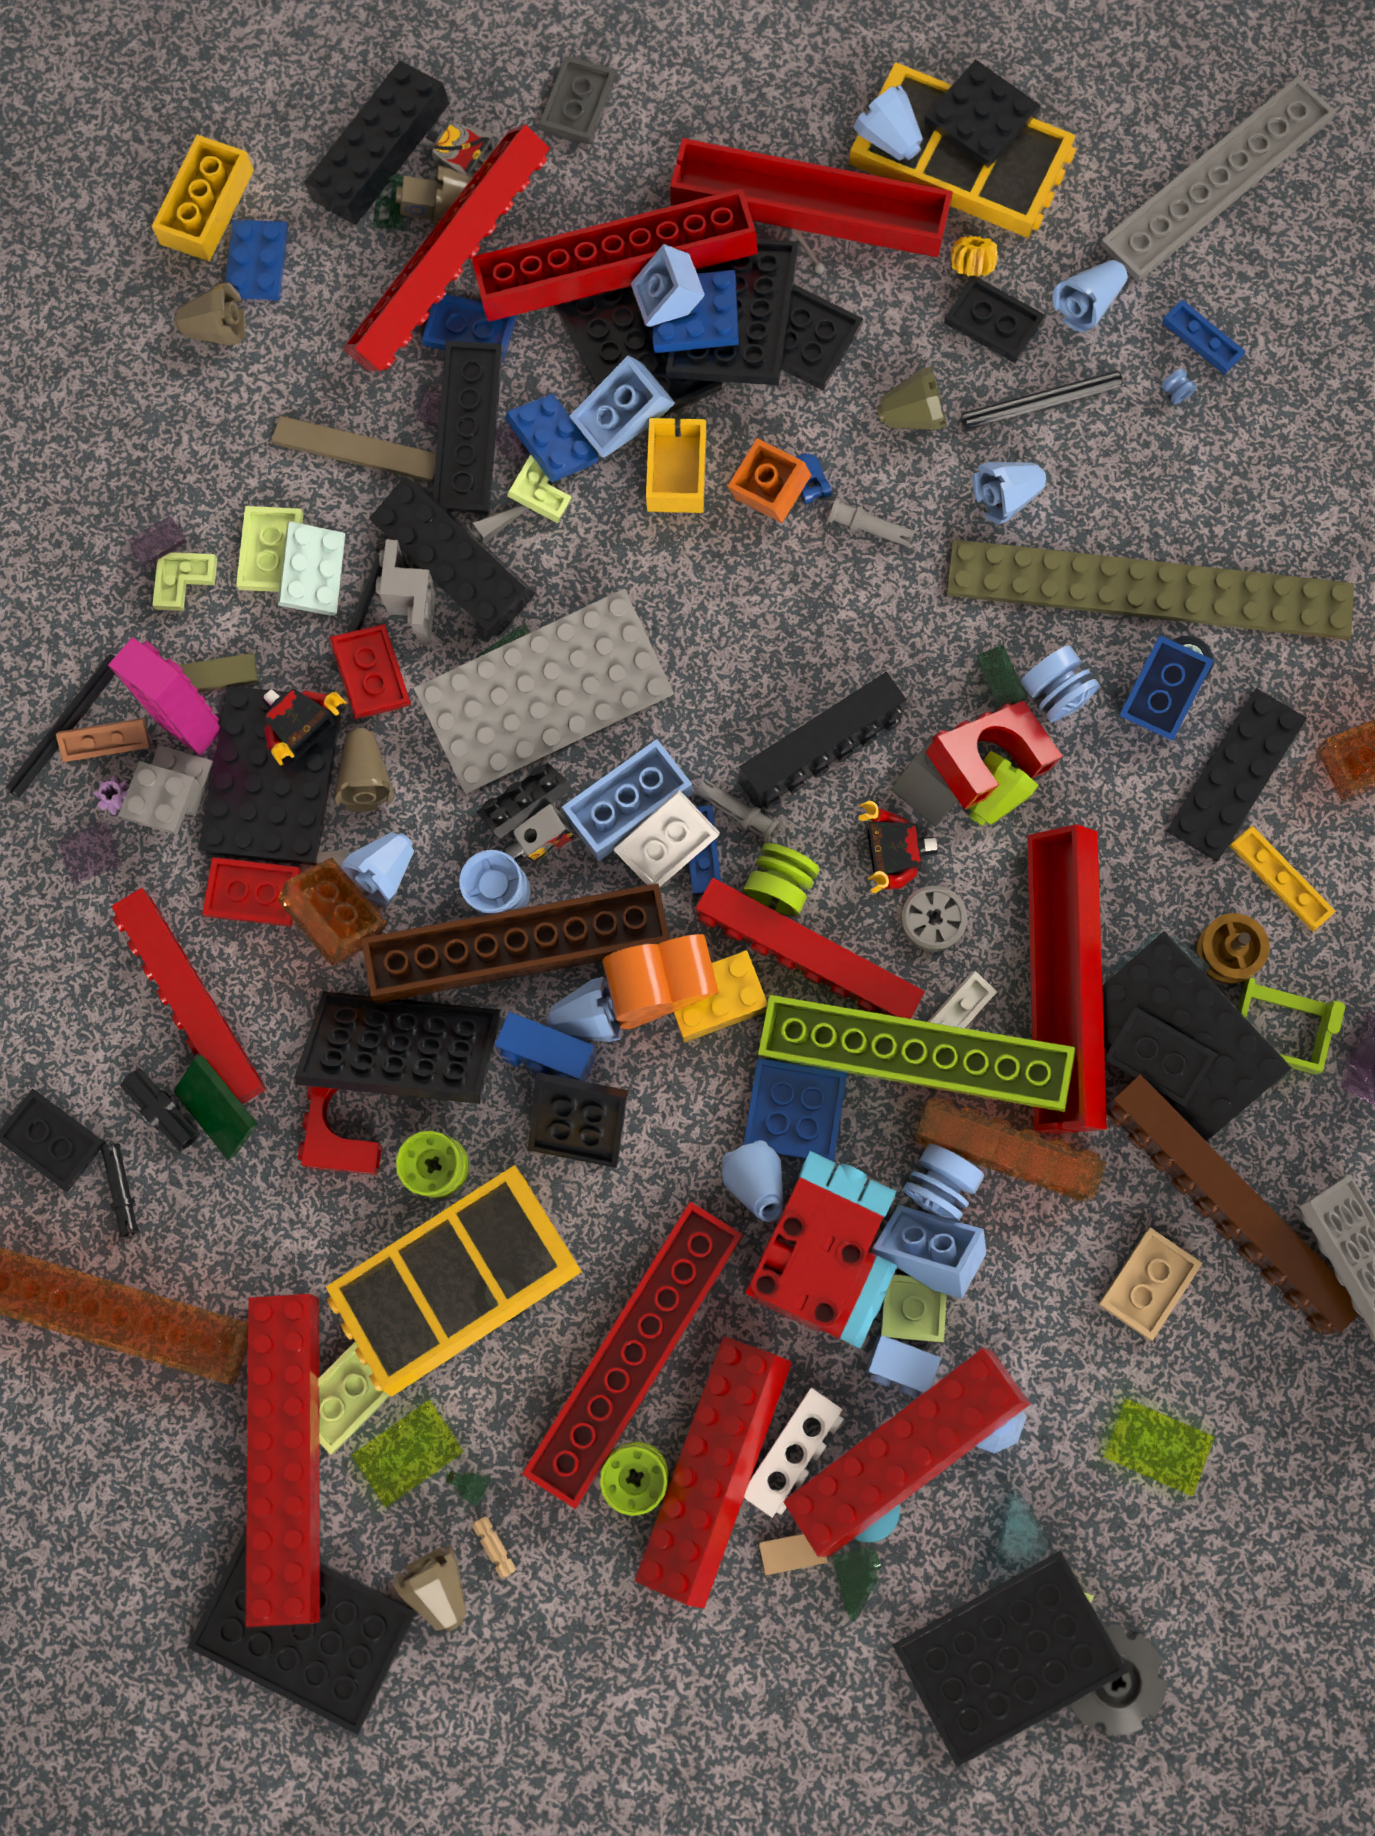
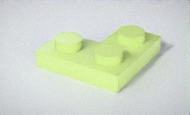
[507,454,572,523]
[152,552,217,611]

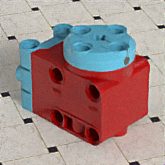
[745,1151,897,1349]

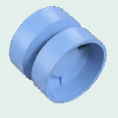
[459,850,531,916]

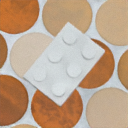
[613,790,720,887]

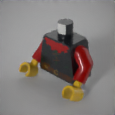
[262,689,347,766]
[859,801,937,893]

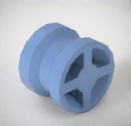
[1161,368,1197,405]

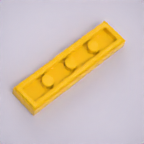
[1229,825,1336,932]

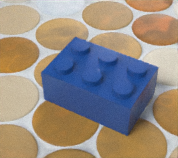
[1119,635,1214,741]
[495,1012,597,1082]

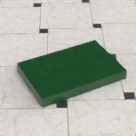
[173,1055,258,1160]

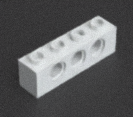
[744,1388,844,1518]

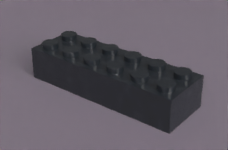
[304,60,450,225]
[369,475,536,636]
[739,671,907,810]

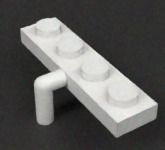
[927,971,997,1028]

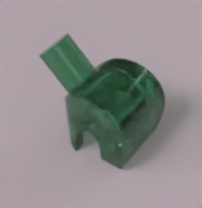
[446,1471,492,1507]

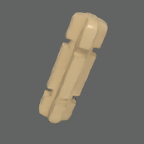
[472,1517,516,1578]

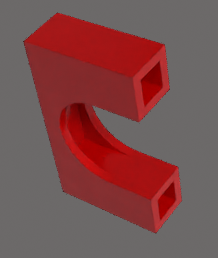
[925,700,1063,810]
[298,1086,382,1176]

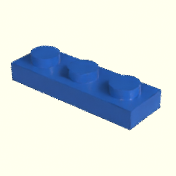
[1162,299,1246,375]
[689,805,721,896]

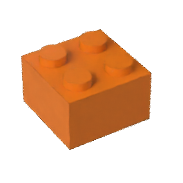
[727,438,811,523]

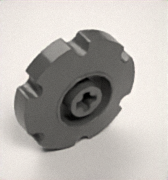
[1069,1624,1167,1735]

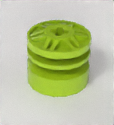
[743,843,820,917]
[396,1130,470,1198]
[600,1441,669,1516]

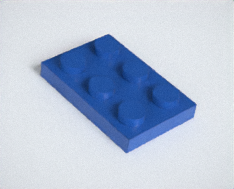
[225,219,288,300]
[422,294,518,364]
[505,393,599,483]

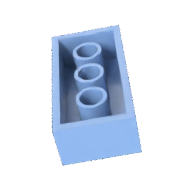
[562,739,693,862]

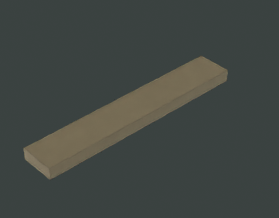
[271,416,436,483]

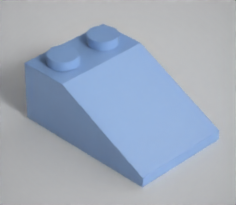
[569,356,675,458]
[873,1205,986,1299]

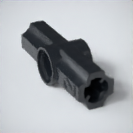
[120,1068,200,1152]

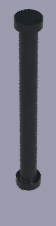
[330,543,385,672]

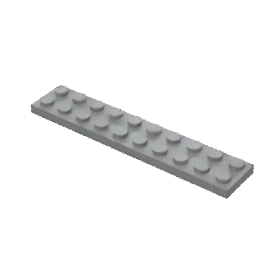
[1100,76,1336,282]

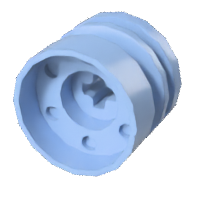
[1021,645,1100,723]
[902,1143,985,1222]

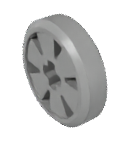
[901,886,967,952]

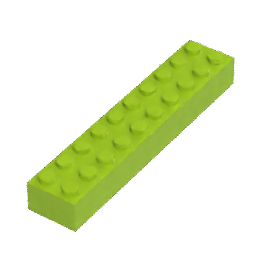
[758,995,1075,1112]

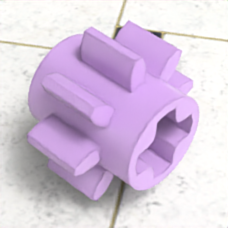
[93,776,129,815]

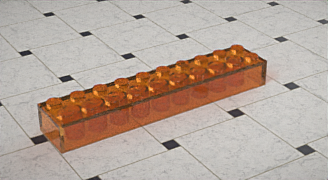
[0,1246,248,1385]

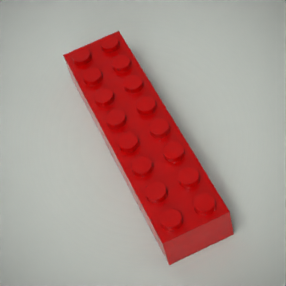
[634,1336,792,1609]
[783,1348,1030,1557]

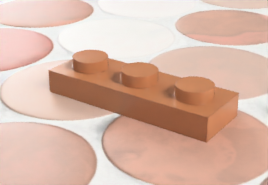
[56,718,151,762]

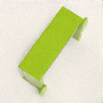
[1237,978,1345,1075]

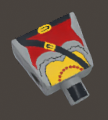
[425,123,495,178]
[505,804,577,862]

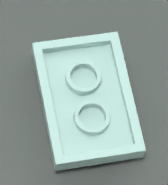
[278,521,345,616]

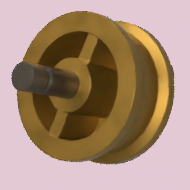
[1196,913,1270,984]

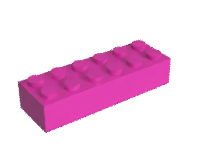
[108,637,220,757]

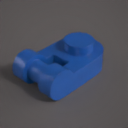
[796,453,832,505]

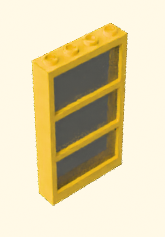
[849,62,1077,238]
[326,1165,582,1397]

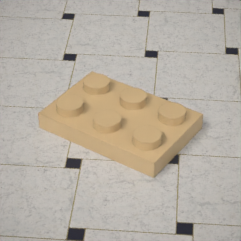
[1098,1227,1203,1341]

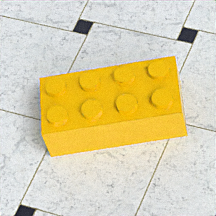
[151,135,254,262]

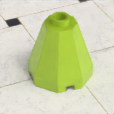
[967,751,1039,827]

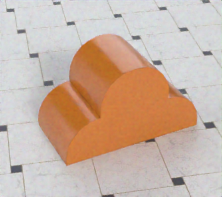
[602,934,719,1029]

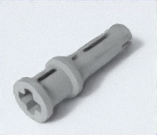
[828,497,915,548]
[696,779,781,843]

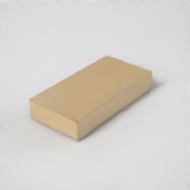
[759,1533,828,1575]

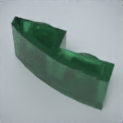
[976,645,1026,709]

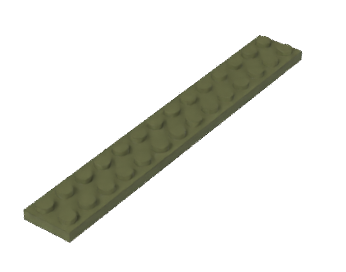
[946,539,1354,640]

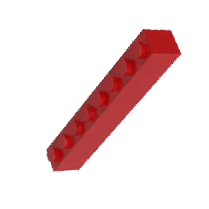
[695,878,925,1019]
[111,887,267,1105]

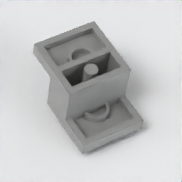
[376,539,436,644]
[118,745,214,835]

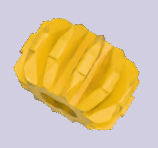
[951,235,998,277]

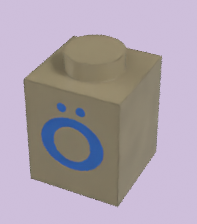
[395,176,437,219]

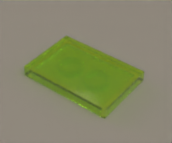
[1103,1398,1215,1497]
[351,1399,464,1508]

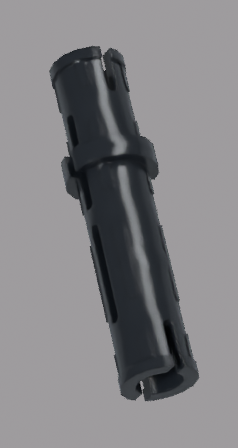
[100,1143,139,1237]

